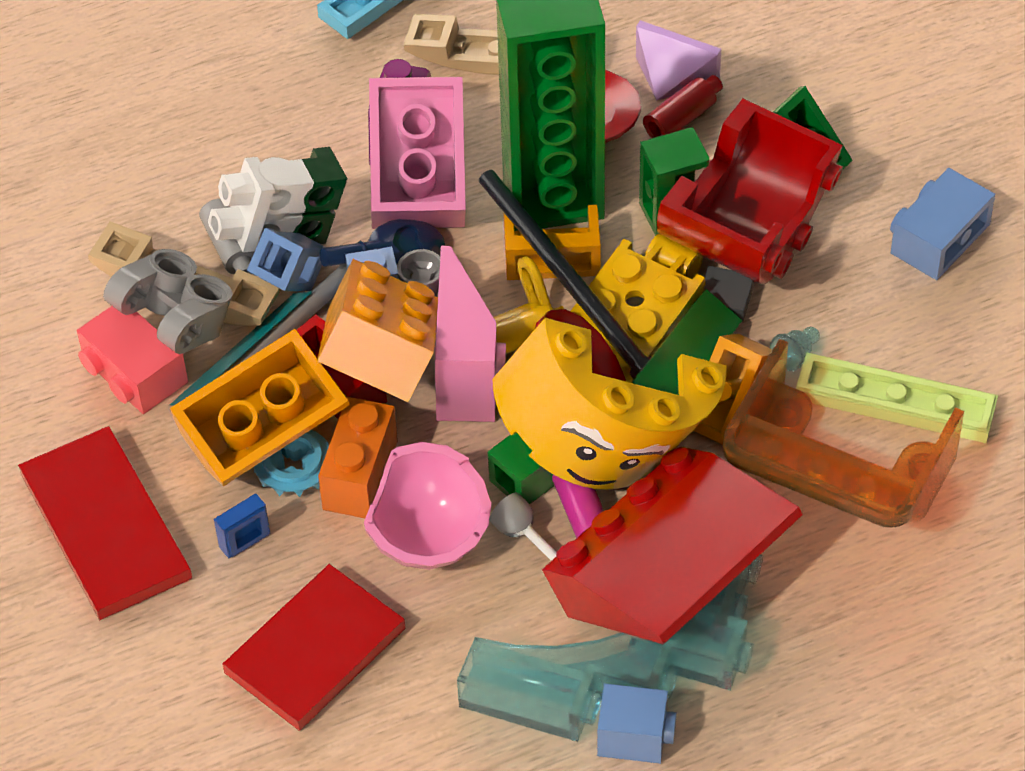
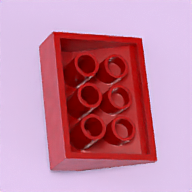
[542,447,803,645]

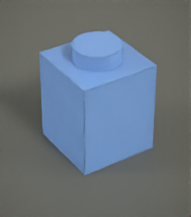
[597,683,677,764]

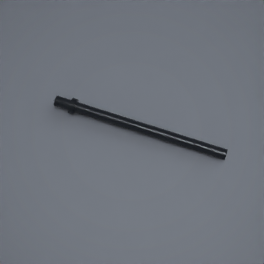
[479,170,652,379]

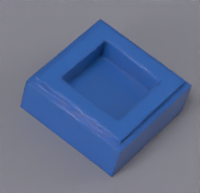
[214,493,270,559]

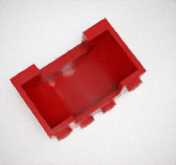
[657,98,843,285]

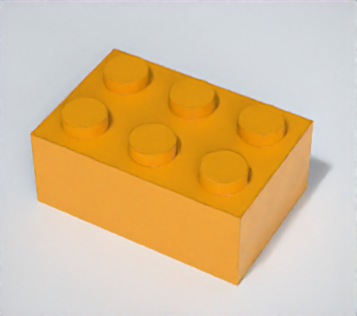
[317,259,438,402]

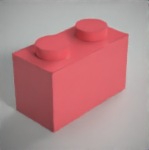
[77,306,188,415]

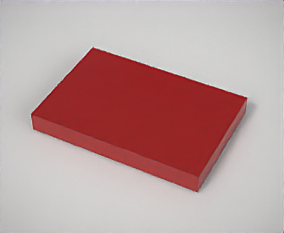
[222,564,406,731]

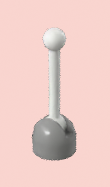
[489,492,557,561]

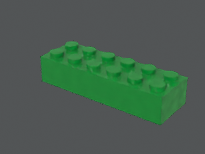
[496,0,605,231]

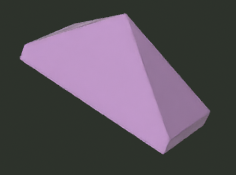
[636,20,721,101]

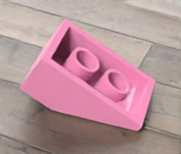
[369,77,466,229]
[435,246,506,422]

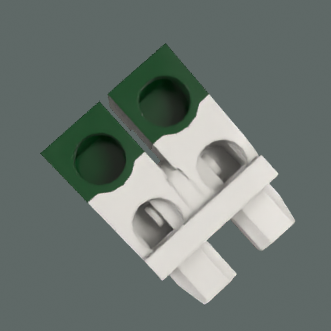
[208,147,348,252]

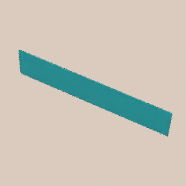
[170,291,313,405]

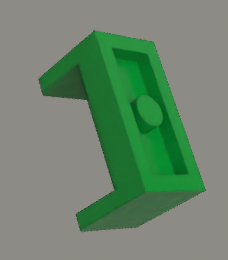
[639,127,709,236]

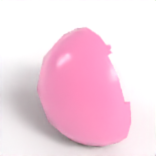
[364,442,492,570]

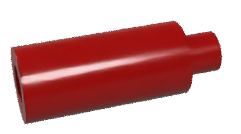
[643,75,723,138]

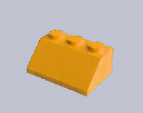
[170,329,350,486]

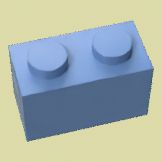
[890,168,995,280]

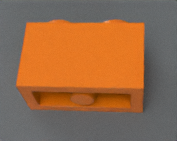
[318,397,398,518]

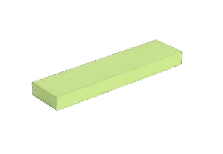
[794,352,998,443]

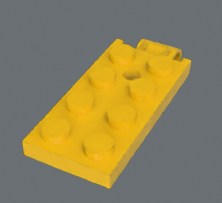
[571,234,705,383]

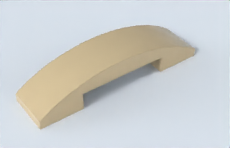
[403,14,499,75]
[88,221,281,326]

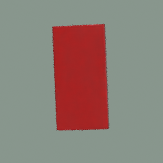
[18,426,192,621]

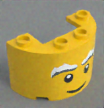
[492,318,726,490]

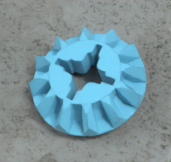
[254,430,329,497]

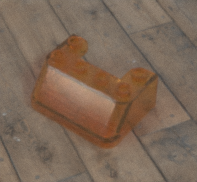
[723,339,964,528]

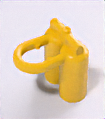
[493,256,564,354]

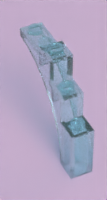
[457,554,763,742]

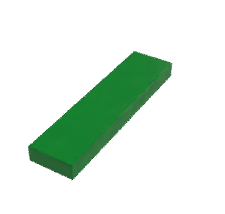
[631,289,742,395]

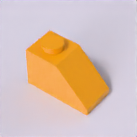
[693,334,781,446]

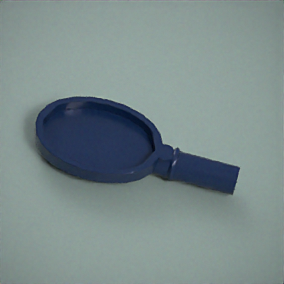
[320,219,445,267]

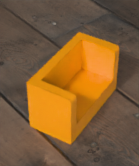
[503,204,601,280]

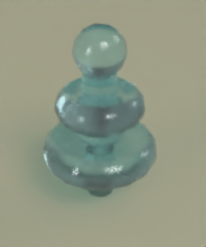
[770,327,820,371]

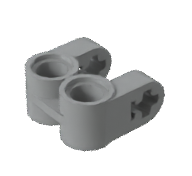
[103,249,232,354]

